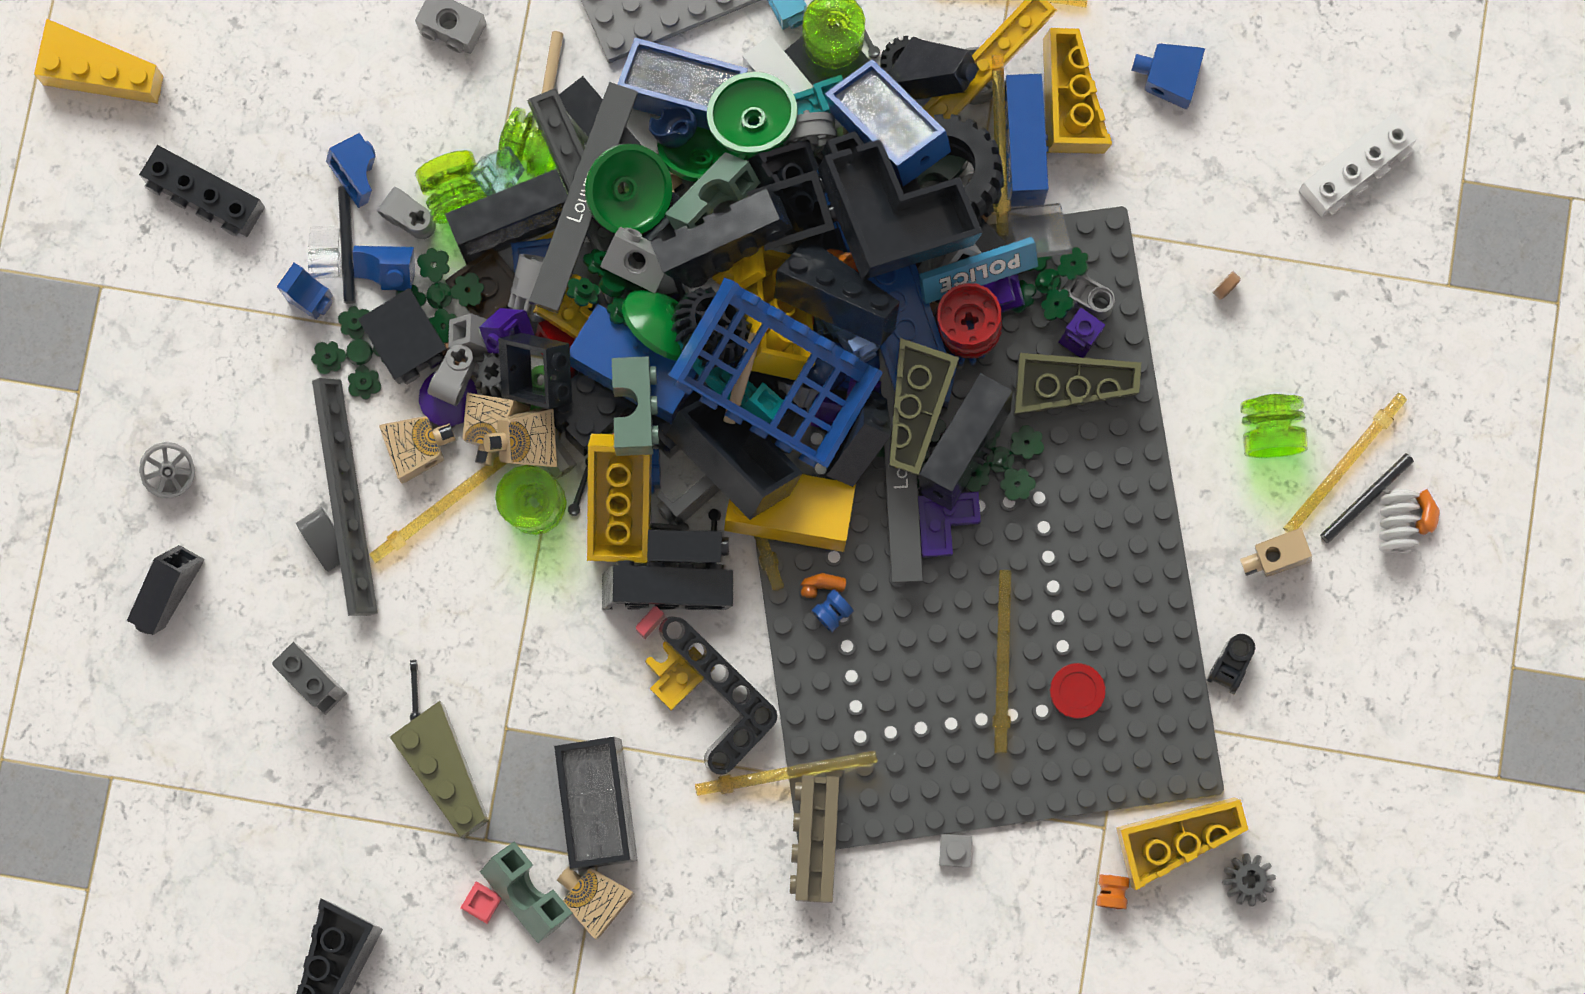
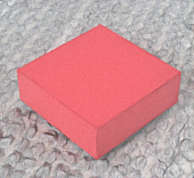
[636,606,665,639]
[460,881,502,924]

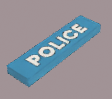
[919,237,1038,304]

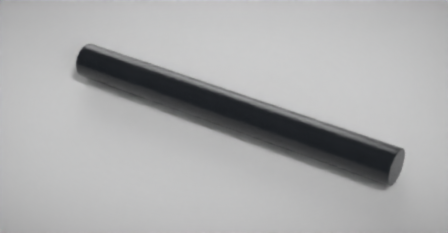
[338,186,356,304]
[1320,453,1414,543]

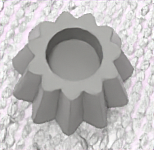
[777,379,819,408]

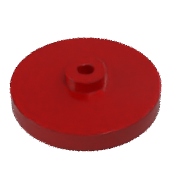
[1050,663,1105,719]

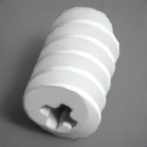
[1379,489,1420,554]

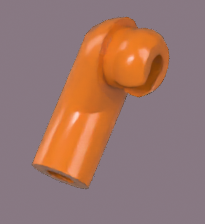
[1415,489,1440,535]
[800,573,846,599]

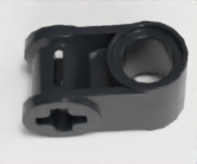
[1206,634,1256,695]

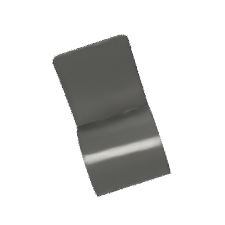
[296,507,340,571]

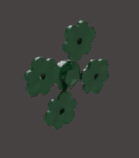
[1012,240,1089,321]
[395,248,485,343]
[567,249,647,327]
[311,306,384,400]
[966,425,1044,501]

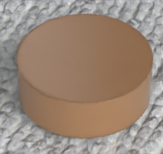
[1212,271,1241,300]

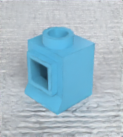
[767,0,807,30]

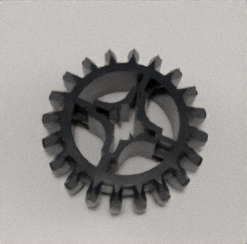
[671,287,753,369]

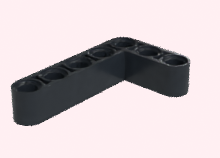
[659,616,777,775]

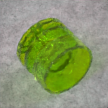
[802,0,866,69]
[497,107,556,178]
[415,150,489,224]
[1240,394,1308,458]
[495,465,567,535]

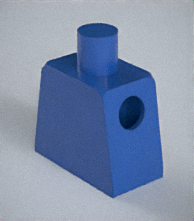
[1131,43,1205,109]

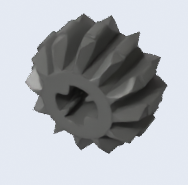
[472,352,514,399]
[1222,853,1276,907]

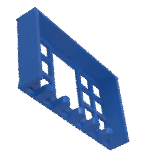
[668,277,883,468]

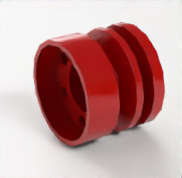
[937,283,1002,358]

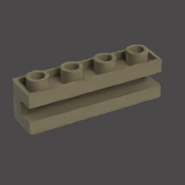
[789,775,839,903]

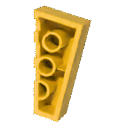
[34,18,164,104]
[1043,28,1112,154]
[1116,797,1249,890]

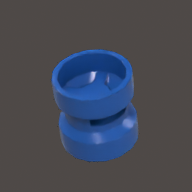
[811,589,854,632]

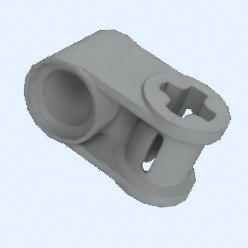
[377,187,436,239]
[1059,274,1115,320]
[428,344,475,406]

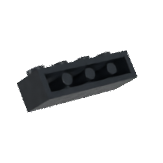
[139,145,265,237]

